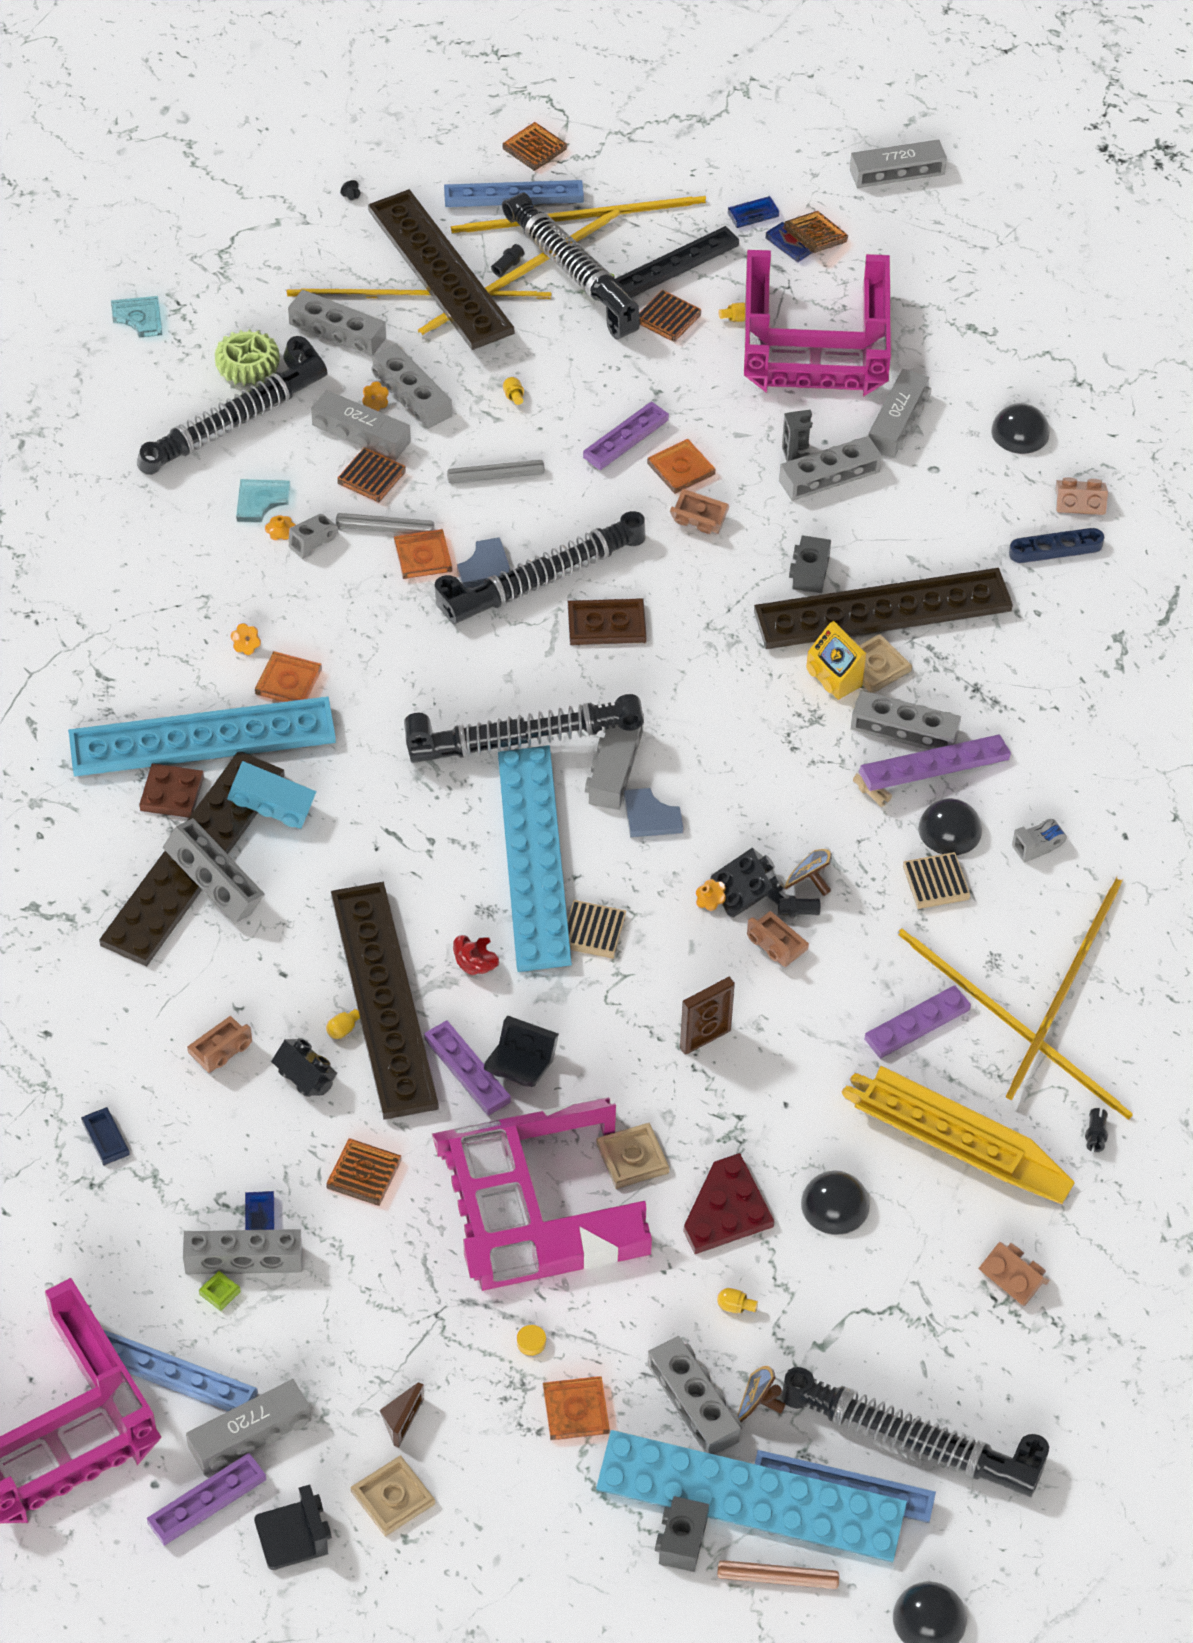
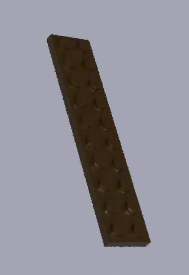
[368,189,515,350]
[754,567,1013,649]
[99,752,285,967]
[331,881,439,1120]

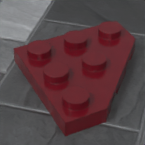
[683,1153,775,1254]

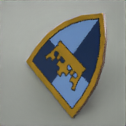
[784,849,832,896]
[737,1366,785,1422]

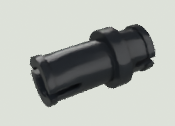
[491,244,525,277]
[778,895,821,917]
[1085,1108,1108,1152]

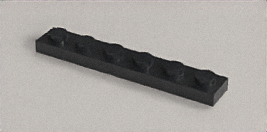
[615,226,739,298]

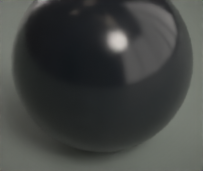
[991,403,1050,454]
[918,798,982,855]
[801,1170,870,1235]
[893,1581,967,1643]

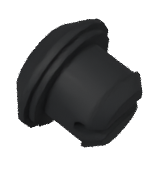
[340,180,361,201]

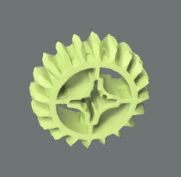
[215,329,280,387]

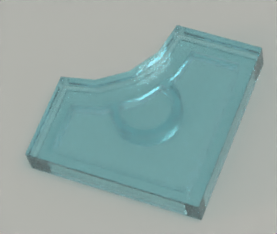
[111,296,163,338]
[236,479,290,523]

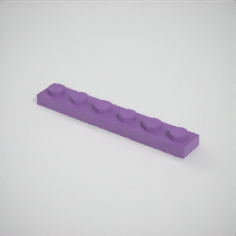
[859,734,1011,791]

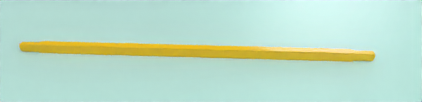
[451,196,706,233]
[418,209,620,335]
[286,288,552,299]
[1006,877,1123,1100]
[898,928,1133,1120]

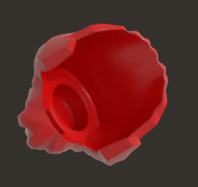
[453,935,499,975]

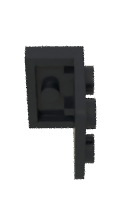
[710,847,786,918]
[484,1015,559,1087]
[254,1484,332,1570]

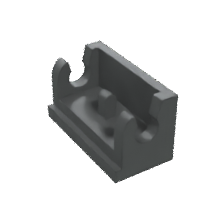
[782,409,813,462]

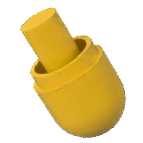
[718,302,745,322]
[502,377,524,405]
[326,1009,360,1039]
[717,1288,758,1314]

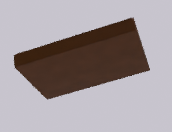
[567,598,646,645]
[680,976,735,1055]

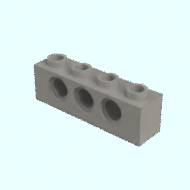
[288,289,386,356]
[371,343,452,429]
[779,436,882,501]
[850,690,961,750]
[162,818,265,924]
[183,1229,303,1274]
[647,1336,742,1455]

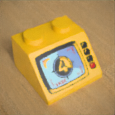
[806,621,866,700]

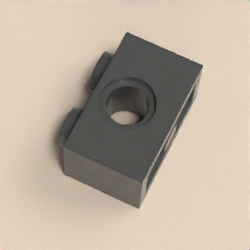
[789,535,831,593]
[655,1496,709,1572]

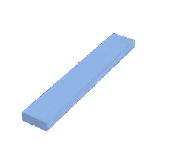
[103,1329,258,1411]

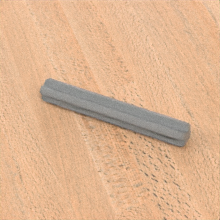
[447,460,545,483]
[336,513,434,535]

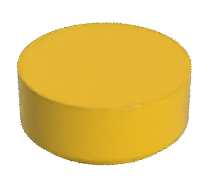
[517,1325,546,1356]

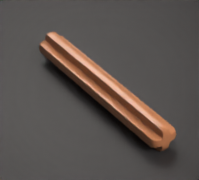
[717,1560,840,1589]

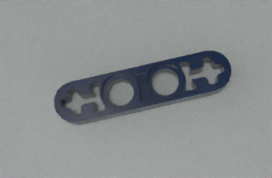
[1009,528,1105,563]

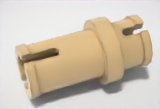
[853,773,892,807]

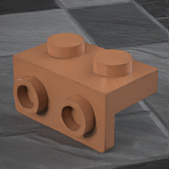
[1055,477,1108,515]
[670,489,729,534]
[747,911,809,967]
[187,1015,252,1073]
[978,1241,1050,1306]

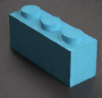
[227,761,317,829]

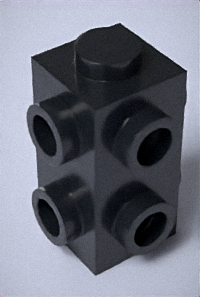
[271,1038,337,1097]

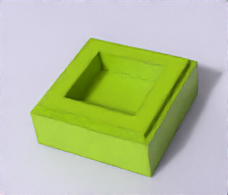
[199,1271,241,1311]

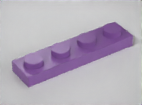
[583,401,669,470]
[864,985,971,1059]
[424,1020,511,1116]
[147,1453,266,1546]

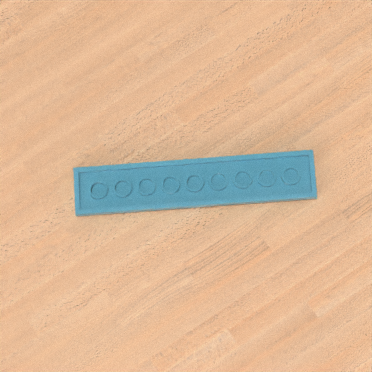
[68,696,336,777]
[498,745,572,972]
[596,1430,907,1563]

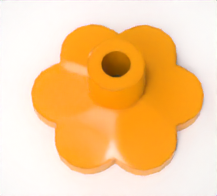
[362,381,389,411]
[265,515,296,540]
[230,623,261,655]
[696,879,726,911]

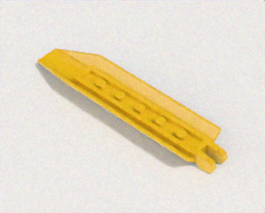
[841,1066,1075,1204]

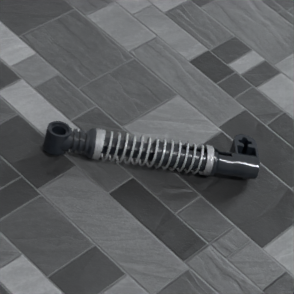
[502,192,640,340]
[781,1367,1050,1498]

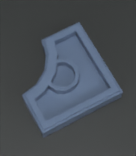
[457,537,510,588]
[624,788,683,838]

